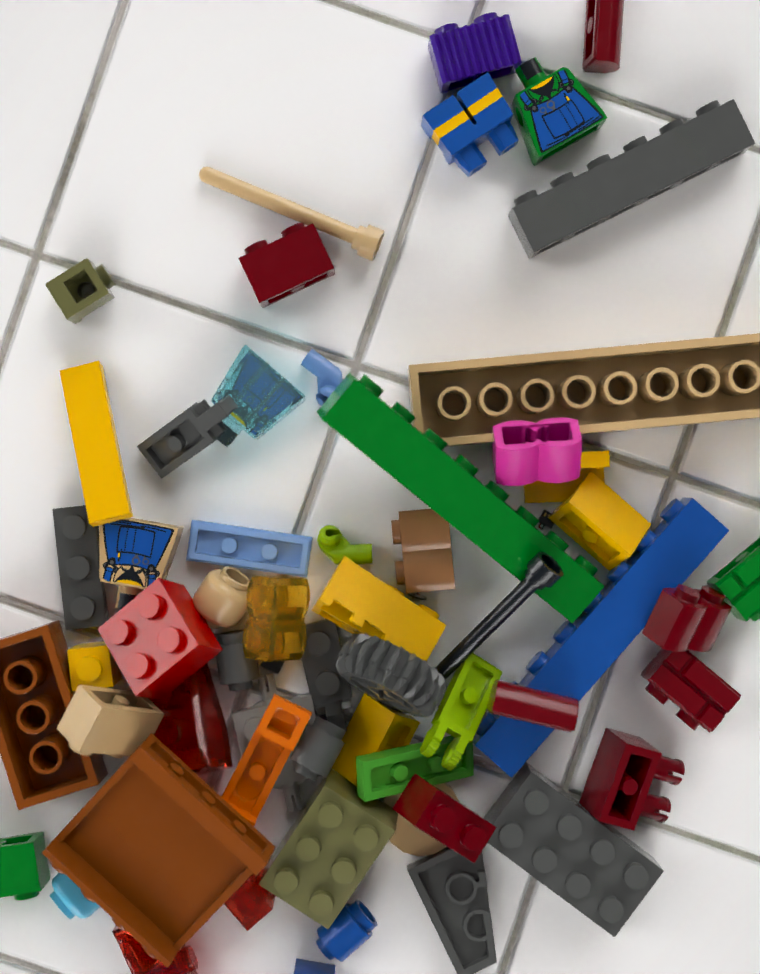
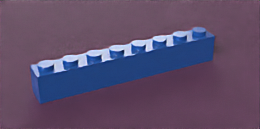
[473,497,730,778]

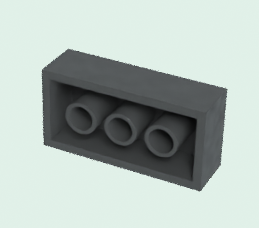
[484,762,664,937]

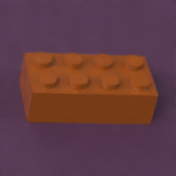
[0,620,108,810]

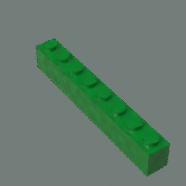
[317,372,605,624]

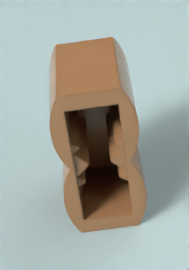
[391,509,455,593]

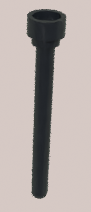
[435,551,564,680]

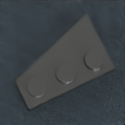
[407,847,497,974]

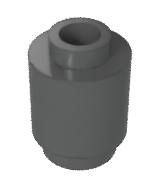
[216,629,260,691]
[290,716,346,782]

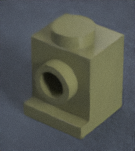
[45,258,116,324]

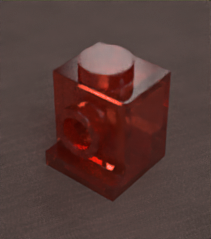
[224,868,276,931]

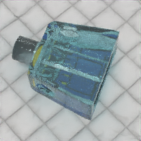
[211,344,307,448]

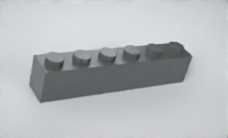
[508,99,755,259]

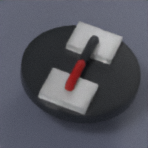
[407,592,427,603]

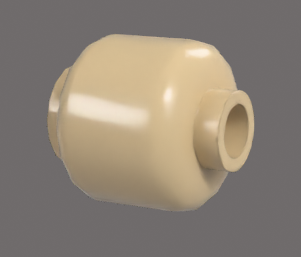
[193,566,254,629]

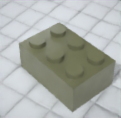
[259,769,398,929]

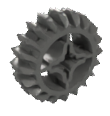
[335,633,447,717]

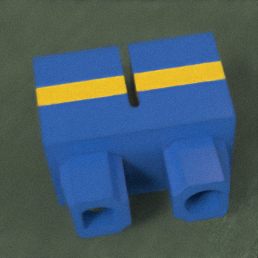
[421,72,519,177]

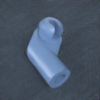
[301,349,343,406]

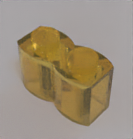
[243,575,310,662]

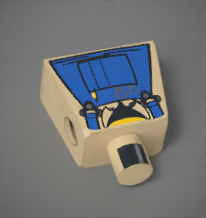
[99,517,184,609]

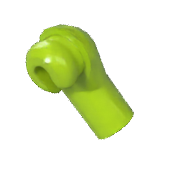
[317,525,373,565]

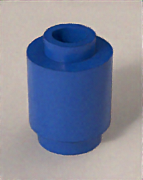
[316,900,378,962]

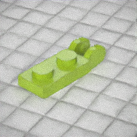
[420,653,502,771]

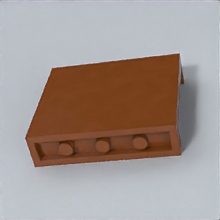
[42,733,275,968]

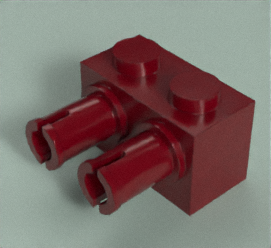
[579,727,685,831]

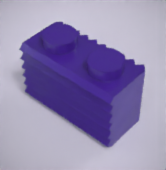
[428,12,522,93]

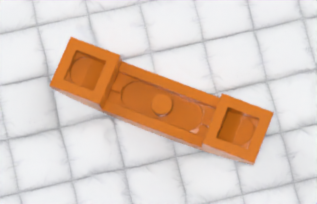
[221,694,312,826]

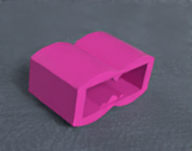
[493,417,582,486]

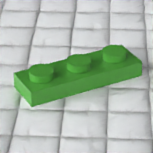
[356,736,474,802]

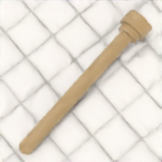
[199,167,385,261]

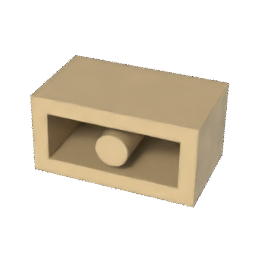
[56,684,165,758]

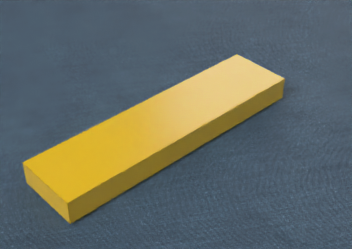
[60,361,133,527]

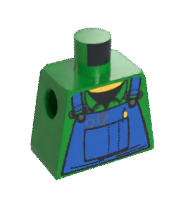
[511,57,607,166]

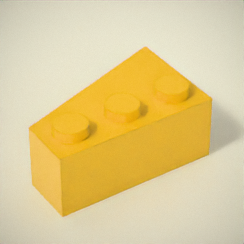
[311,556,446,661]

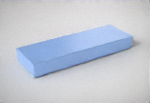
[186,520,313,578]

